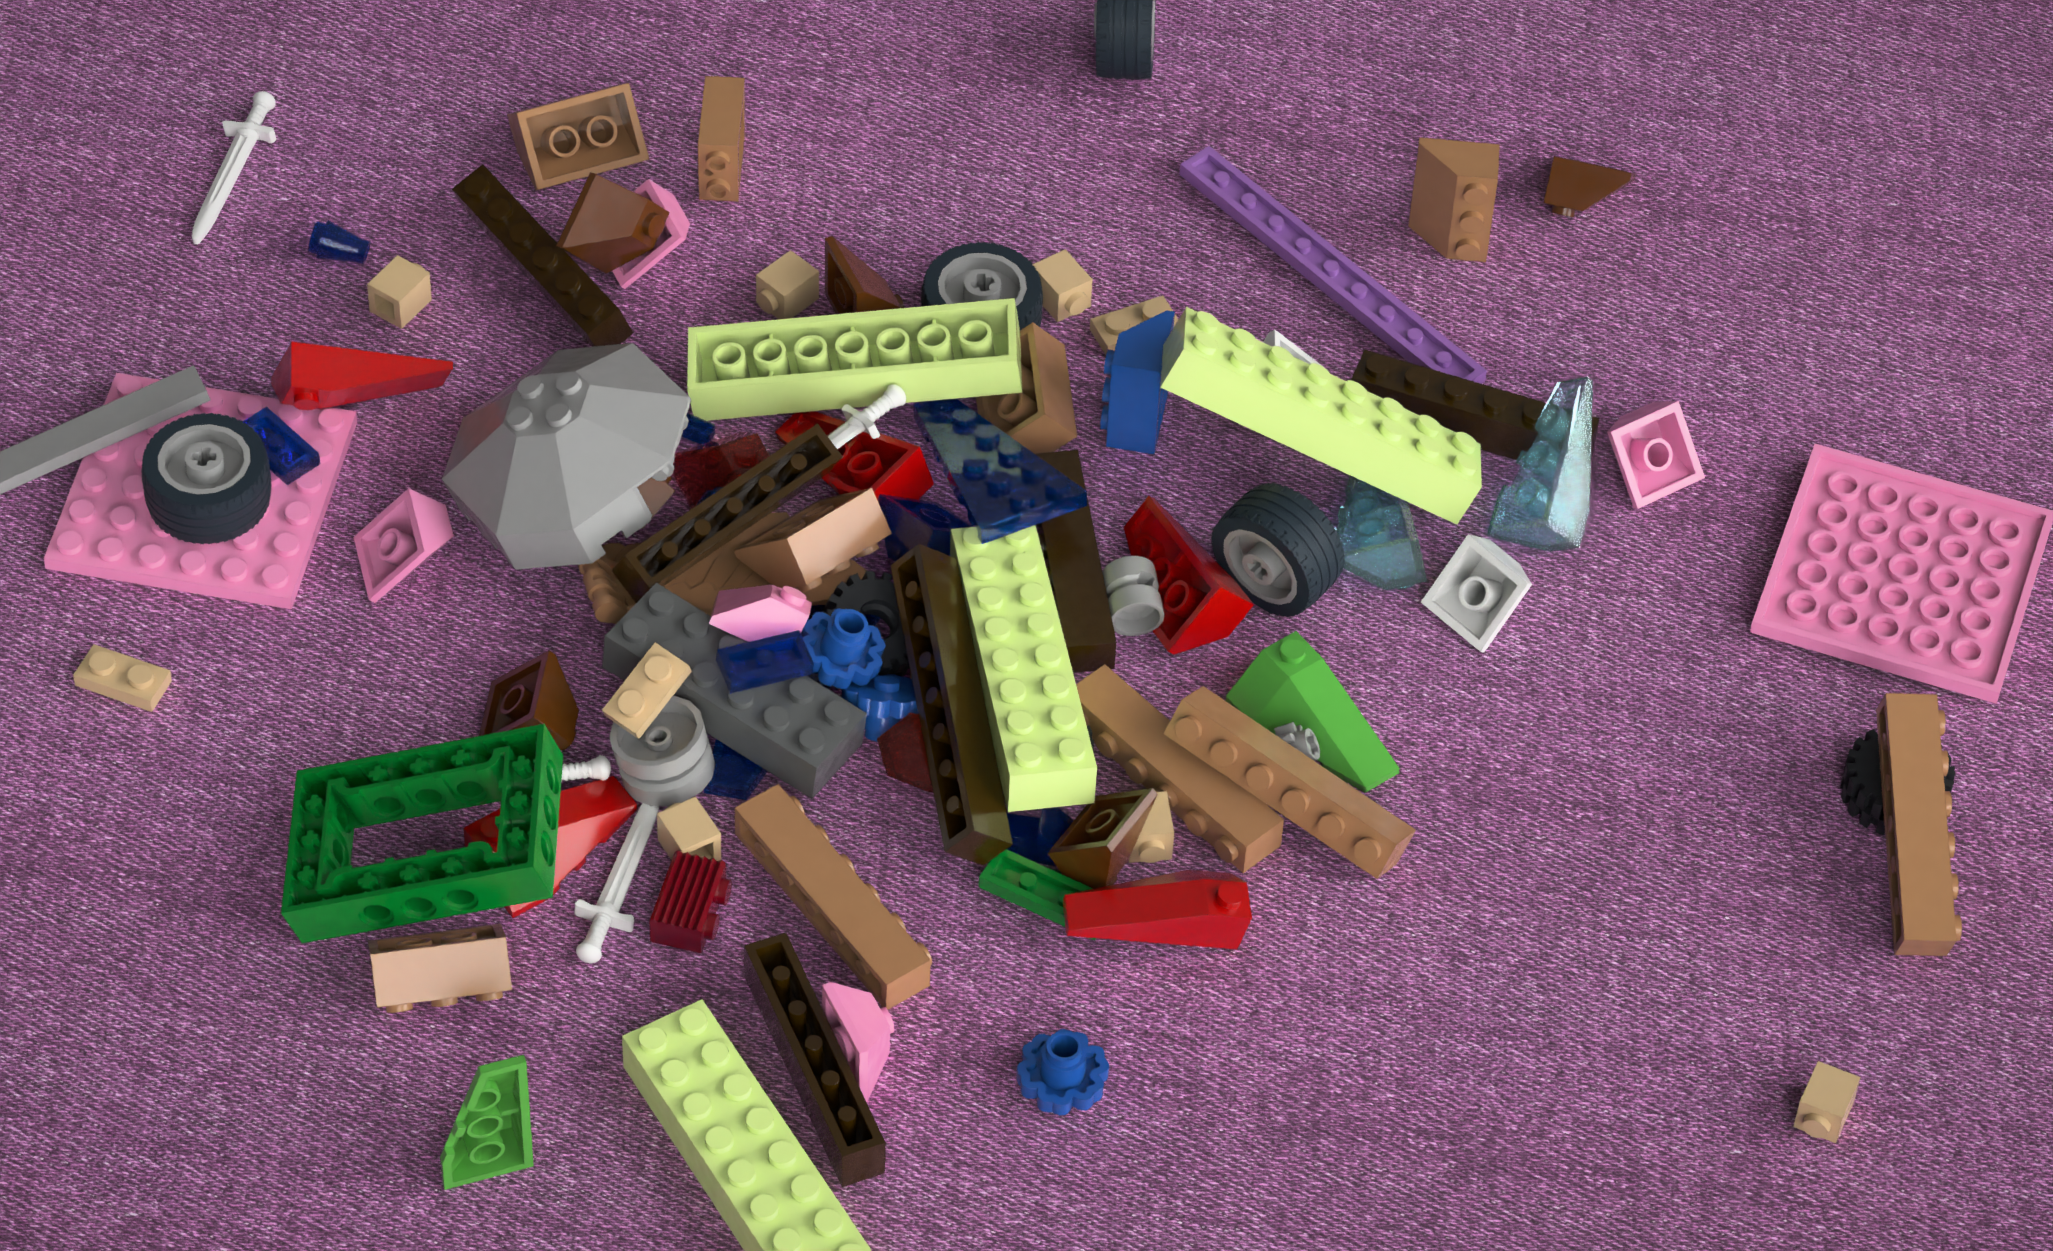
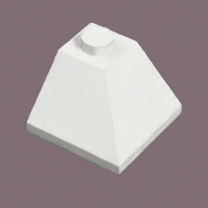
[1421,534,1532,652]

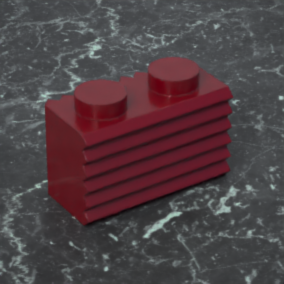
[649,850,732,953]

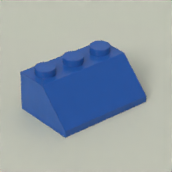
[1100,310,1175,455]

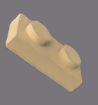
[1090,295,1179,355]
[602,642,692,739]
[73,644,172,712]

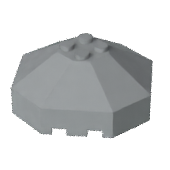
[442,343,691,570]

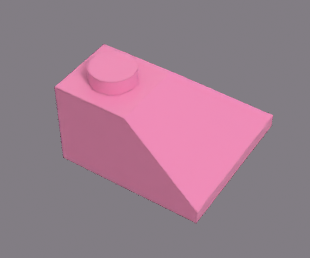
[612,179,690,289]
[1607,401,1705,509]
[353,488,454,603]
[709,585,812,660]
[822,982,894,1102]

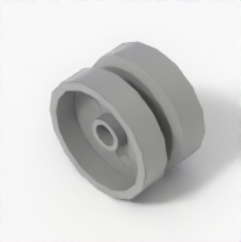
[609,696,716,806]

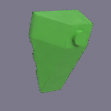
[1225,631,1400,793]
[440,1055,534,1190]

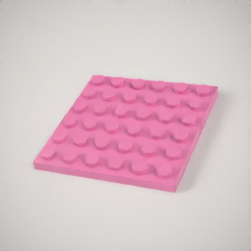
[44,373,357,609]
[1750,444,2053,704]

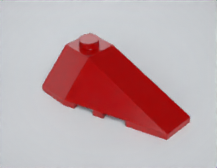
[271,341,453,411]
[775,411,934,510]
[1123,496,1254,655]
[463,776,638,918]
[1063,870,1252,950]

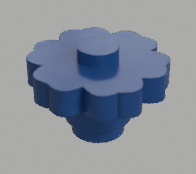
[797,608,886,689]
[841,674,919,743]
[1016,1029,1109,1116]

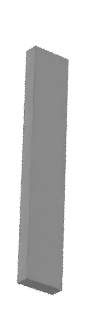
[0,365,210,494]

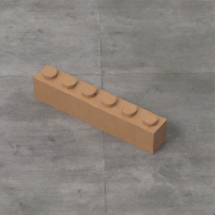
[1076,664,1284,873]
[1164,686,1416,879]
[1876,693,1962,956]
[735,784,932,1010]

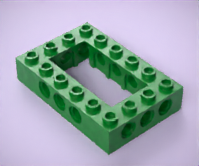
[281,724,563,943]

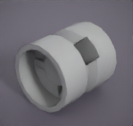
[1102,556,1164,636]

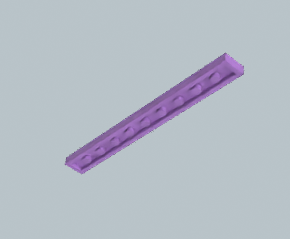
[1179,146,1487,384]

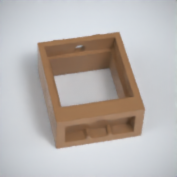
[698,76,746,202]

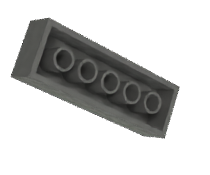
[602,583,867,799]

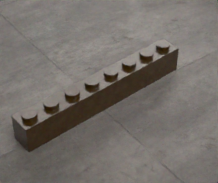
[890,544,1013,866]

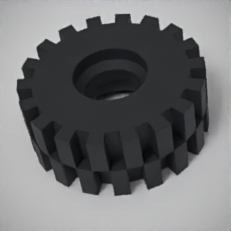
[822,571,910,677]
[1840,729,1955,835]

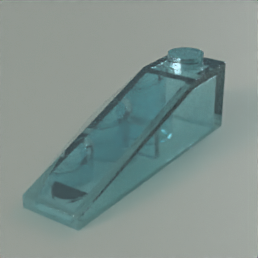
[1487,377,1593,552]
[1335,475,1427,590]

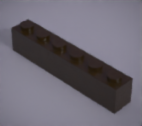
[452,164,634,347]
[1351,349,1600,480]
[612,423,843,603]
[1021,450,1117,673]
[744,932,886,1187]

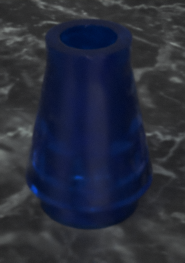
[308,220,371,264]

